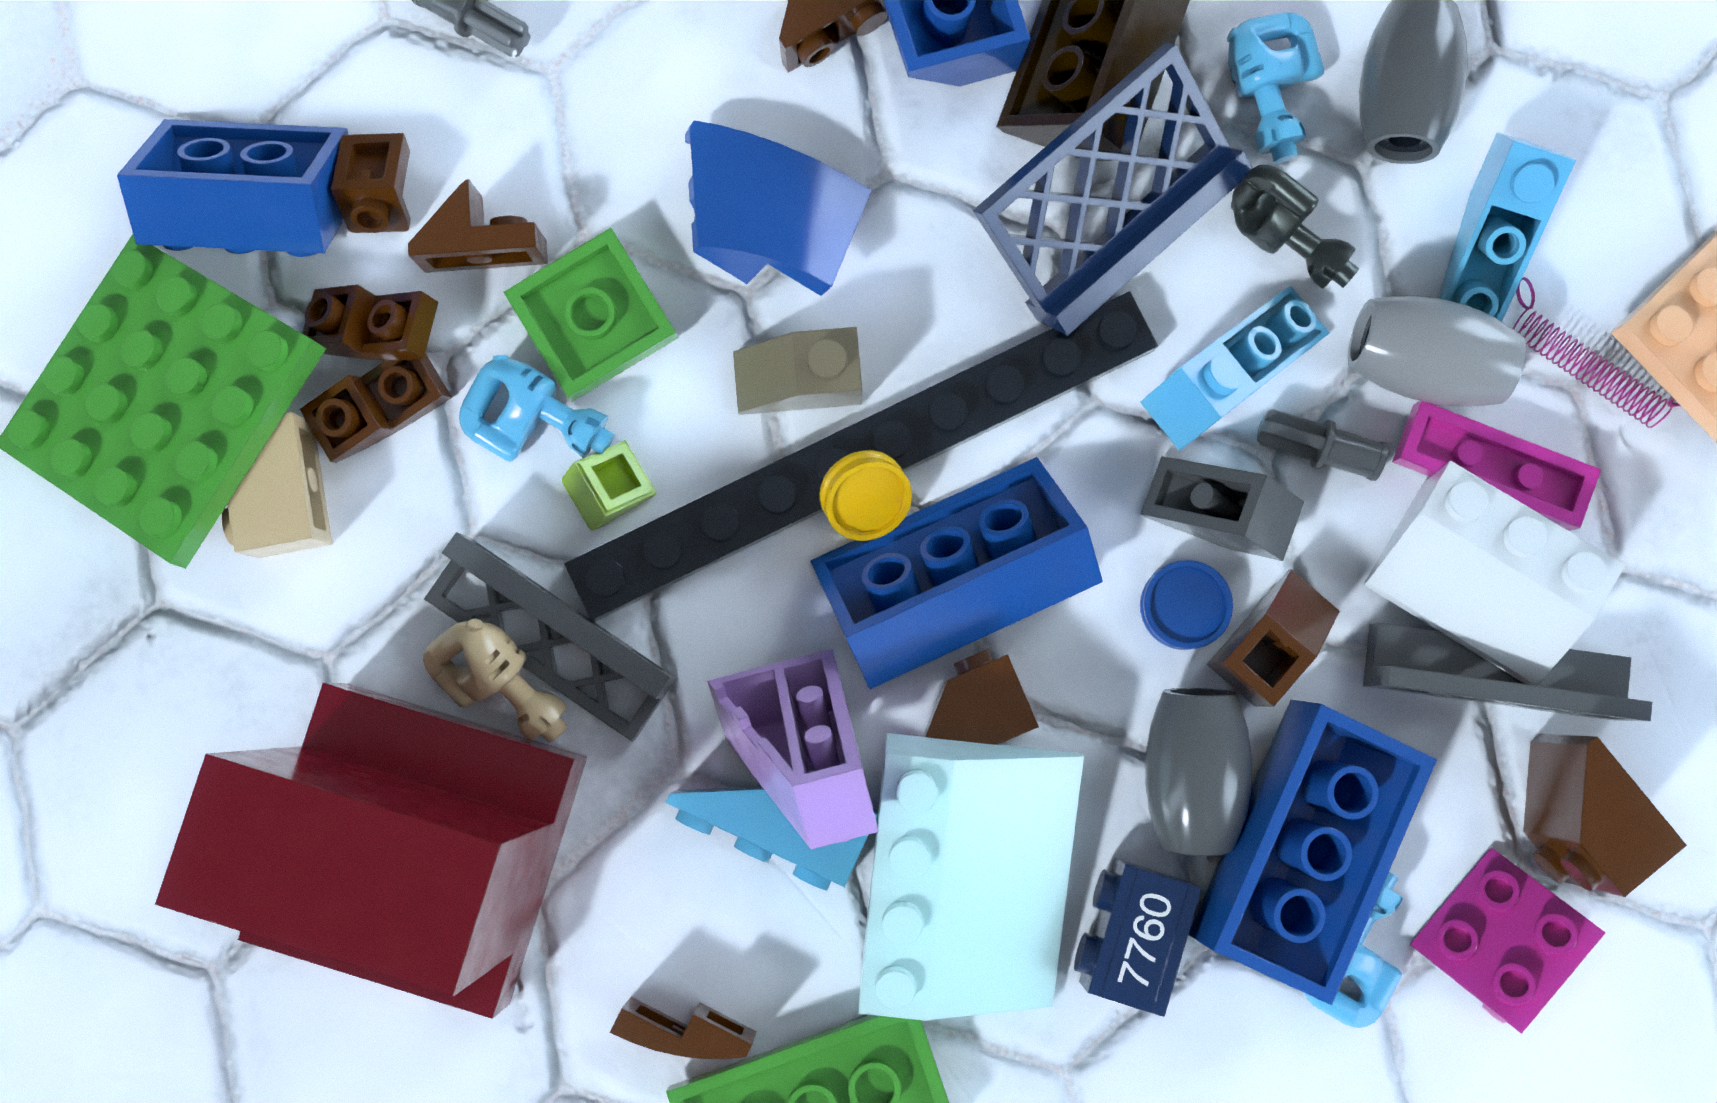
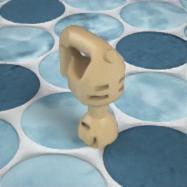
[423,619,568,743]

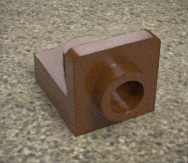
[331,133,411,233]

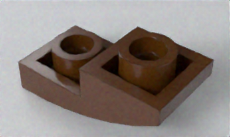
[302,284,439,360]
[299,353,452,463]

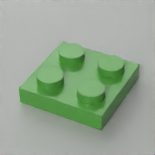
[503,228,679,402]

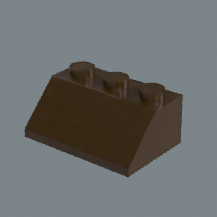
[996,0,1190,161]

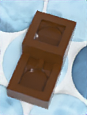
[609,996,757,1059]

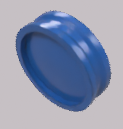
[1140,560,1233,650]

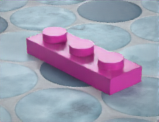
[1392,401,1601,531]

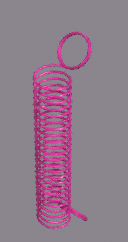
[1512,277,1680,428]

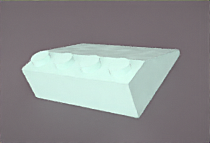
[858,733,1084,1021]

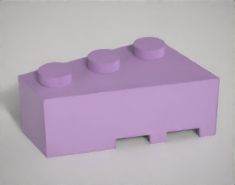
[707,649,879,850]

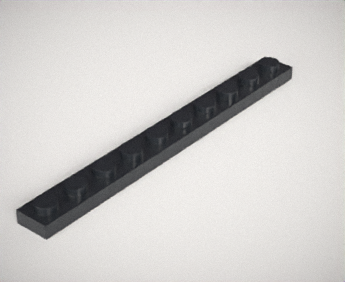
[564,291,1158,622]

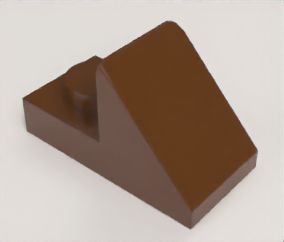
[408,179,548,273]

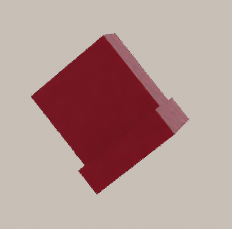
[155,683,587,1019]

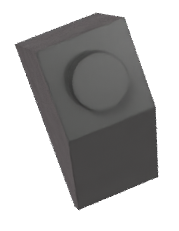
[1140,456,1304,561]

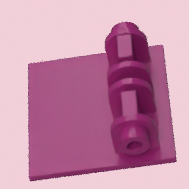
[1410,847,1606,1035]

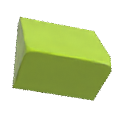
[562,440,657,531]

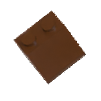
[1523,734,1687,897]

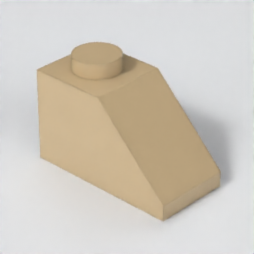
[222,412,333,558]

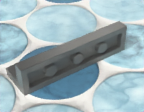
[424,532,677,742]
[1363,623,1653,721]

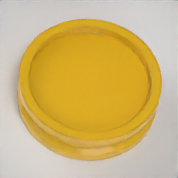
[819,450,912,541]

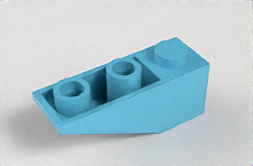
[1438,132,1576,322]
[1140,285,1330,451]
[665,786,878,891]

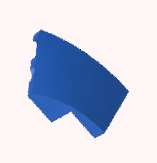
[685,120,872,296]

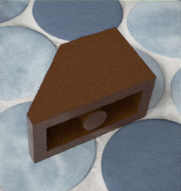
[922,649,1039,745]

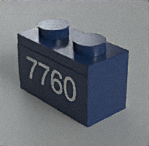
[1074,858,1202,1017]

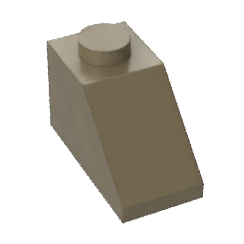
[733,327,862,415]

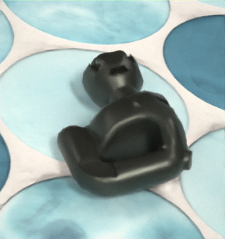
[1231,165,1359,289]

